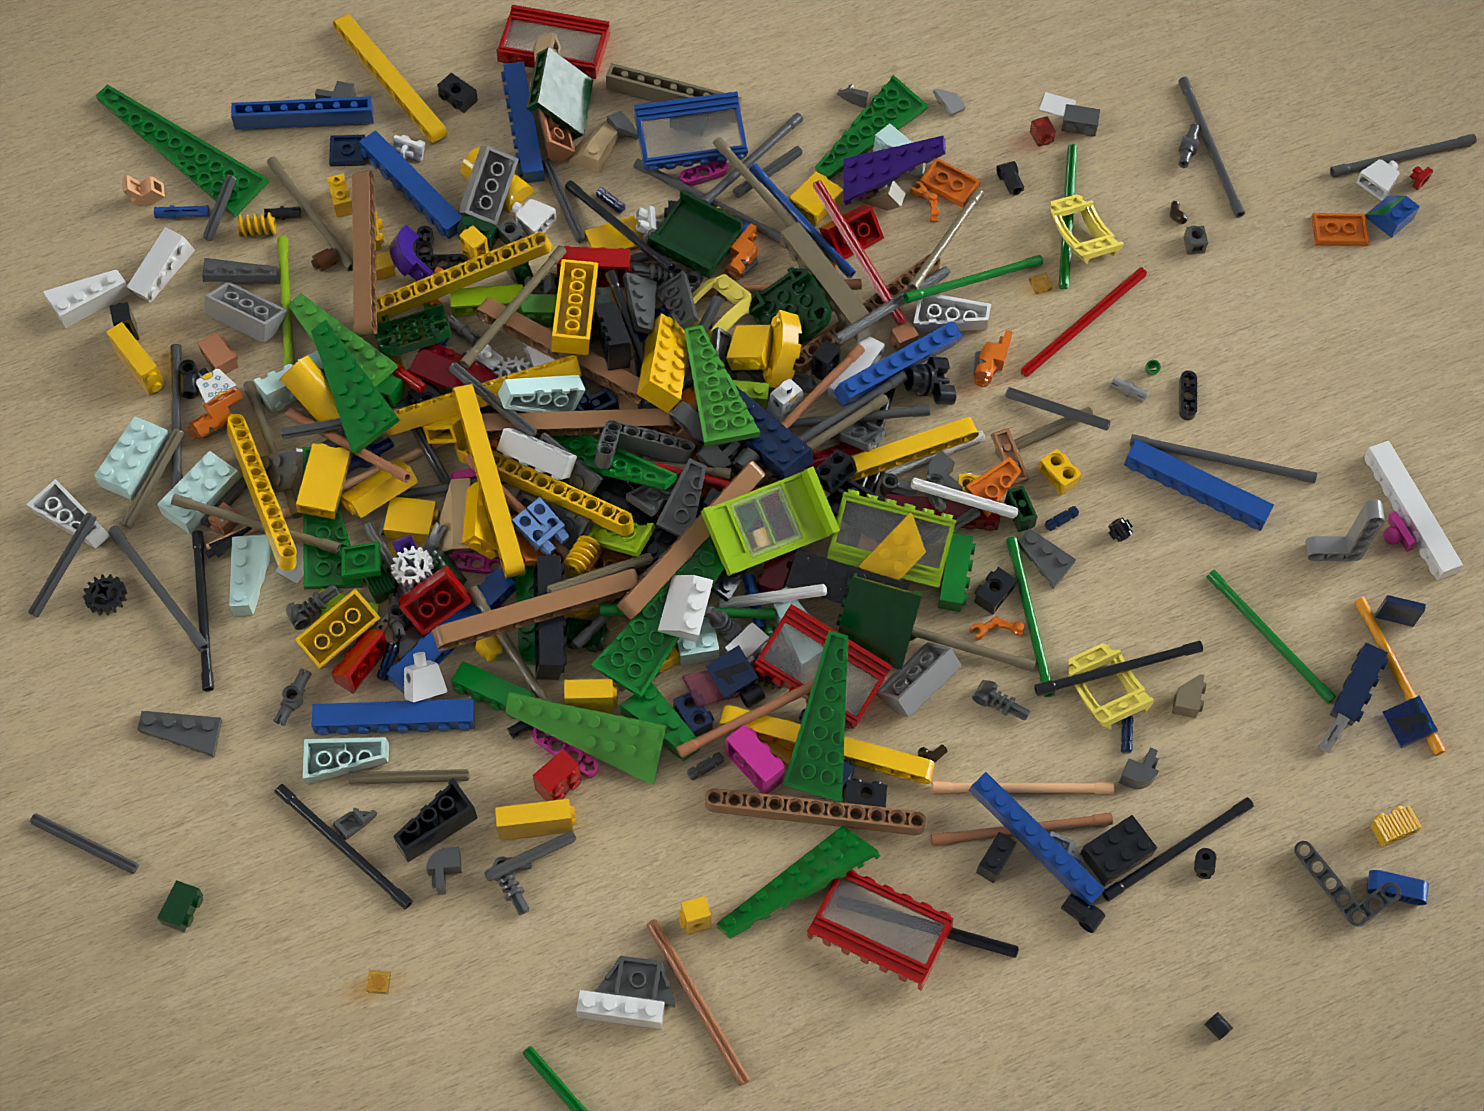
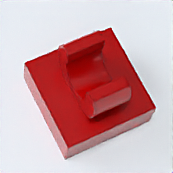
[1410,166,1434,190]

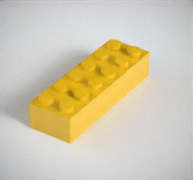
[551,259,598,355]
[637,313,688,413]

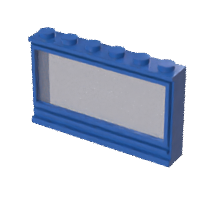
[634,91,748,172]

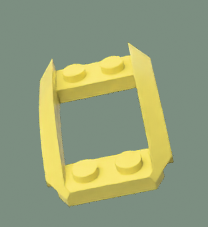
[1049,194,1124,265]
[671,274,752,344]
[1068,643,1154,730]

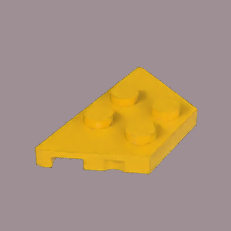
[859,512,926,580]

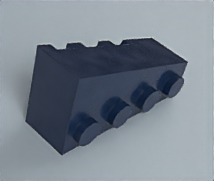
[1330,642,1388,726]

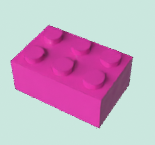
[726,724,784,794]

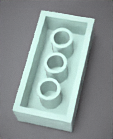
[94,416,170,500]
[157,451,241,535]

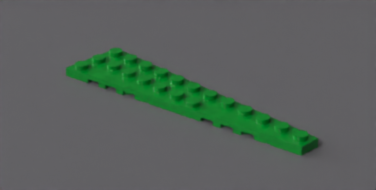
[96,84,269,218]
[590,501,759,698]

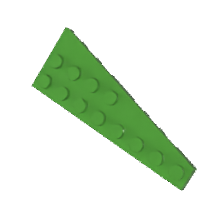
[288,293,398,387]
[684,325,761,447]
[505,692,666,785]

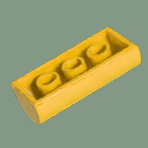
[460,147,534,212]
[280,355,340,432]
[294,589,381,670]

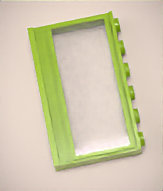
[827,489,957,588]

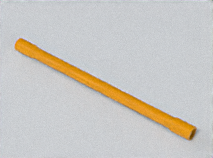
[1354,597,1446,756]

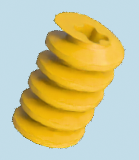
[237,212,276,237]
[562,535,601,577]

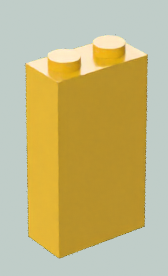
[106,322,165,396]
[296,443,351,520]
[341,459,418,518]
[462,481,508,560]
[495,799,577,841]

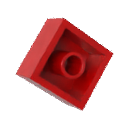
[533,749,581,801]

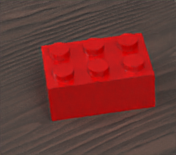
[399,565,471,636]

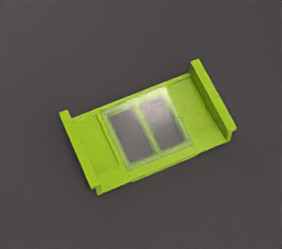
[701,466,840,576]

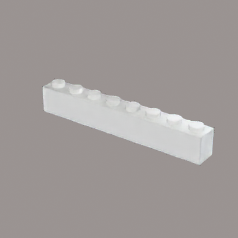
[1364,441,1463,581]

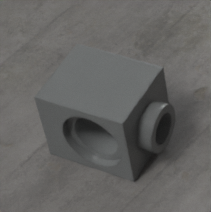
[497,218,525,245]
[1183,225,1208,255]

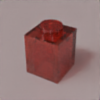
[1029,116,1056,147]

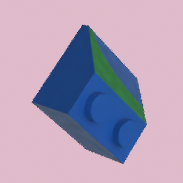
[1365,196,1420,238]

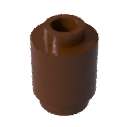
[311,248,339,272]

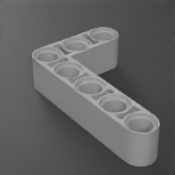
[1305,500,1385,561]

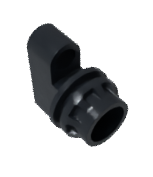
[904,357,956,405]

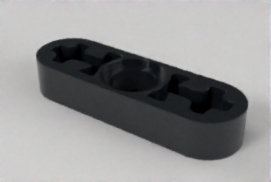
[1179,370,1197,420]

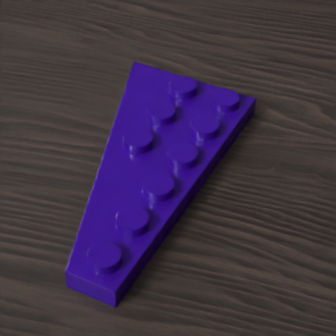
[843,136,946,205]

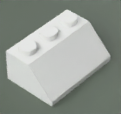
[658,575,713,642]

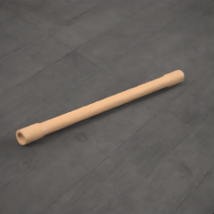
[932,782,1114,794]

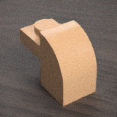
[122,175,165,206]

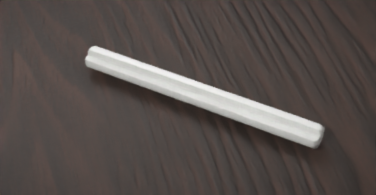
[883,430,985,475]
[910,478,1018,518]
[719,584,827,608]

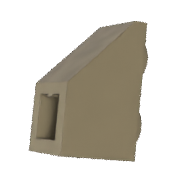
[862,181,906,211]
[1172,674,1206,718]

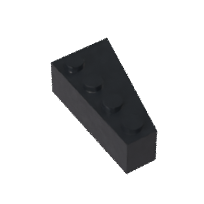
[593,302,633,371]
[393,778,478,862]

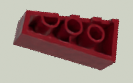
[756,513,802,593]

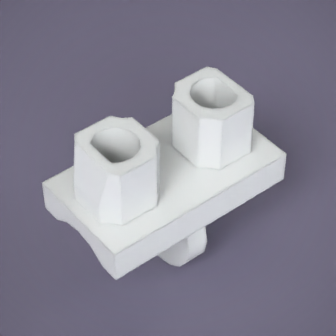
[393,135,425,161]
[635,206,663,241]
[467,341,504,373]

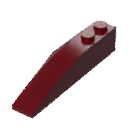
[408,343,498,389]

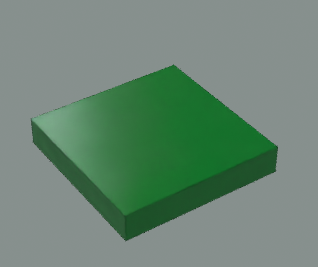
[341,541,381,582]

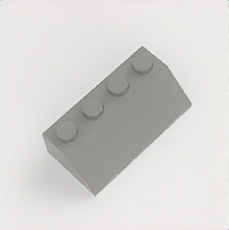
[458,145,519,225]
[204,282,287,343]
[876,642,962,717]

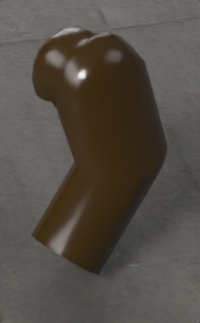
[1170,201,1188,224]
[918,744,948,762]

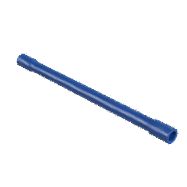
[749,163,856,279]

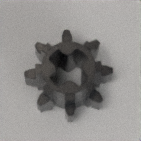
[1108,517,1133,542]

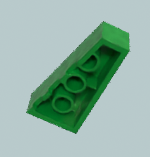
[620,682,700,761]

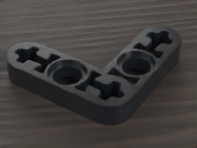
[416,226,468,273]

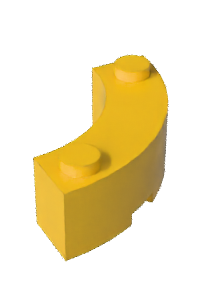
[763,310,802,388]

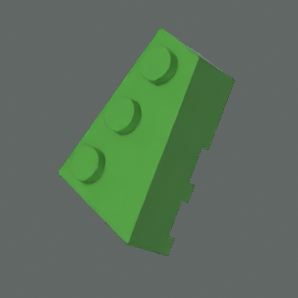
[516,294,557,327]

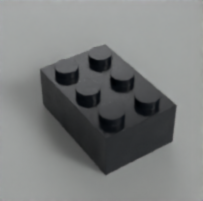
[1080,815,1157,887]

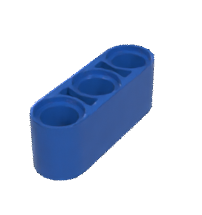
[1367,870,1429,905]

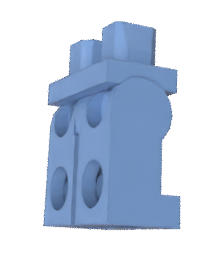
[512,497,569,556]

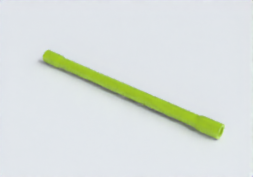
[277,236,294,369]

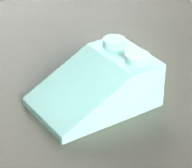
[873,124,926,178]
[676,606,719,666]

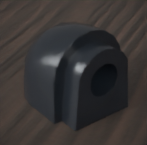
[1194,848,1217,879]

